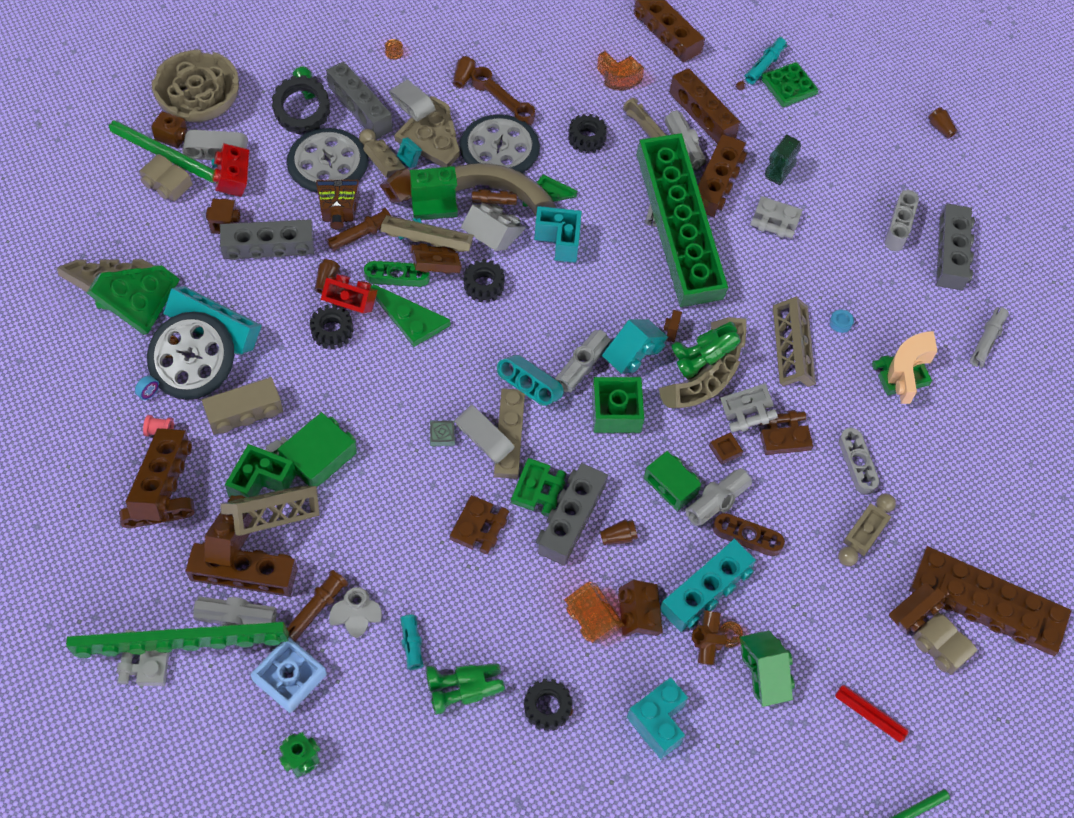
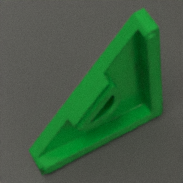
[522,174,578,207]

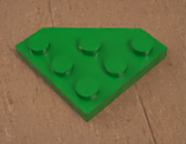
[87,265,180,335]

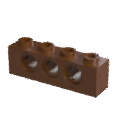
[633,0,705,63]
[669,68,740,144]
[698,134,748,218]
[125,428,192,521]
[185,542,298,597]

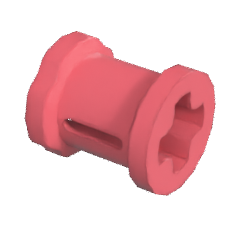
[143,415,174,437]

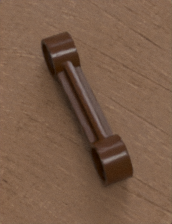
[472,67,535,125]

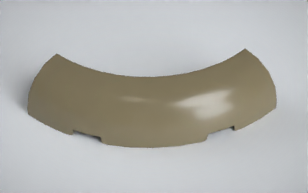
[455,163,556,216]
[658,317,746,408]

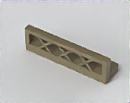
[773,296,816,387]
[220,486,320,535]

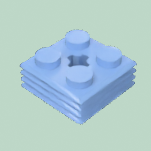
[251,637,327,713]

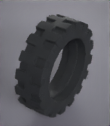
[272,75,330,134]

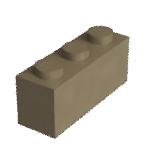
[202,377,283,435]

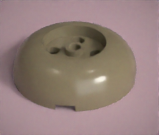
[152,50,239,122]

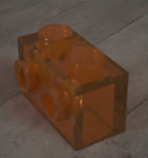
[564,581,624,644]

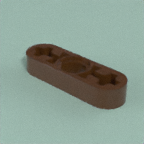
[119,497,195,528]
[713,513,785,556]

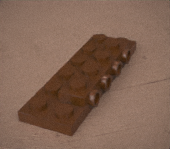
[909,546,1072,657]

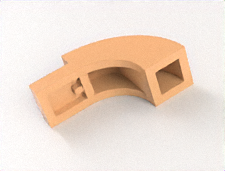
[888,331,937,404]

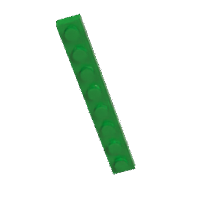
[66,622,289,658]

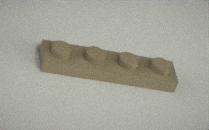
[381,215,474,252]
[494,388,525,479]

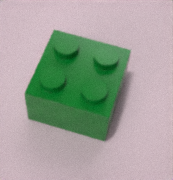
[592,377,644,433]

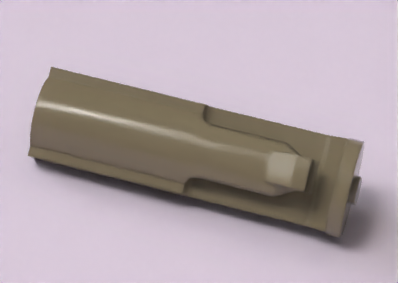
[623,98,666,138]

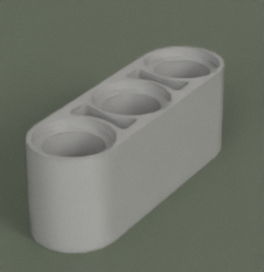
[389,79,436,122]
[182,130,248,160]
[884,190,919,251]
[454,404,515,464]

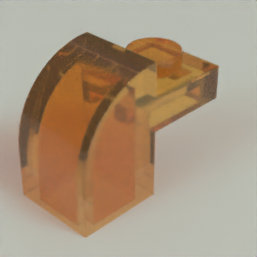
[597,51,644,91]

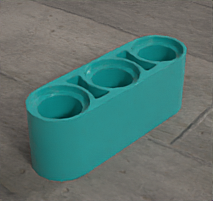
[497,355,564,406]

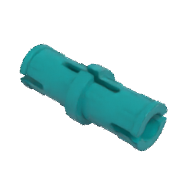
[400,614,424,670]

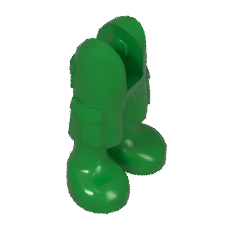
[671,322,741,380]
[426,663,505,715]

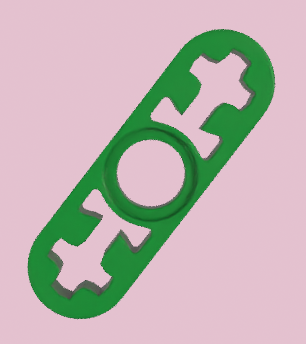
[364,261,430,287]

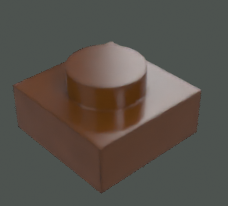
[663,310,682,343]
[709,432,743,465]

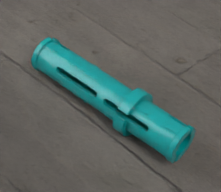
[744,37,788,85]

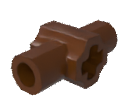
[692,610,727,665]

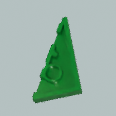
[371,284,451,347]

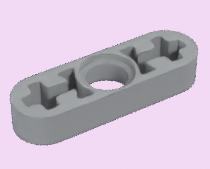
[839,428,879,495]

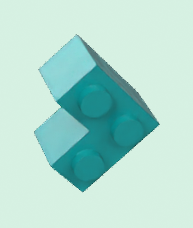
[534,206,582,263]
[602,319,668,374]
[627,677,688,760]

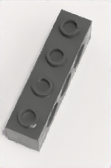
[326,61,393,140]
[936,203,975,291]
[220,219,314,260]
[536,463,608,566]

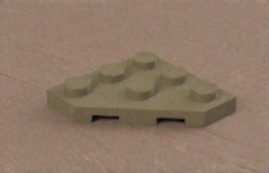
[394,95,460,167]
[57,259,154,292]

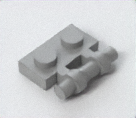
[750,196,803,239]
[720,383,778,433]
[116,630,170,686]

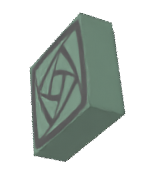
[430,420,455,446]

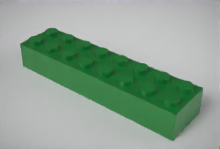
[636,133,728,307]

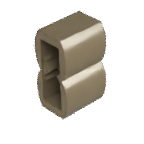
[139,154,193,202]
[913,612,977,675]

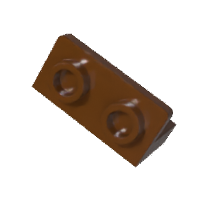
[618,579,663,637]
[889,582,946,635]

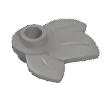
[329,587,382,638]

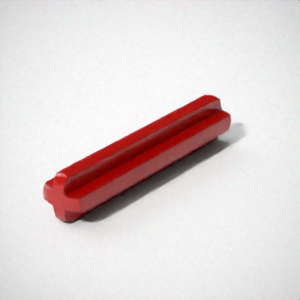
[835,685,909,742]

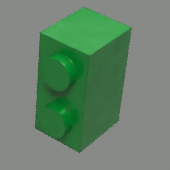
[643,451,701,512]

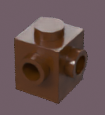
[151,111,188,148]
[380,168,412,203]

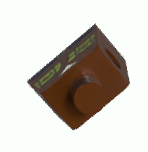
[316,180,360,230]

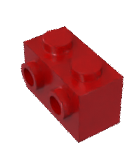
[213,143,249,197]
[320,274,378,313]

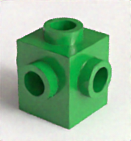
[278,731,320,778]

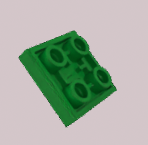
[761,61,819,108]

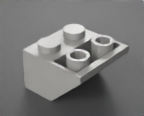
[461,203,526,251]

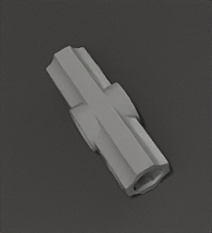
[664,110,706,171]
[555,330,611,392]
[685,468,752,527]
[193,596,277,626]

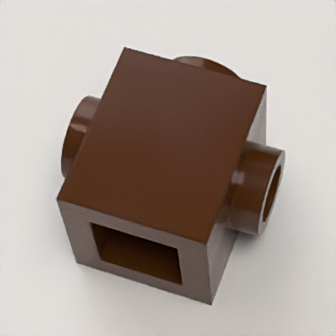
[206,198,241,234]

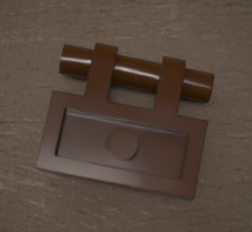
[472,189,517,205]
[410,243,461,274]
[758,410,813,455]
[449,495,509,554]

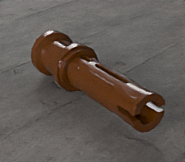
[327,208,391,252]
[287,570,348,642]

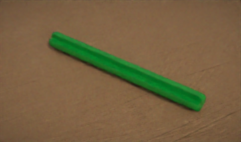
[109,120,215,183]

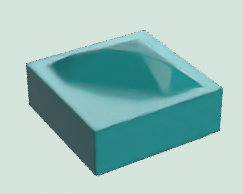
[397,137,422,169]

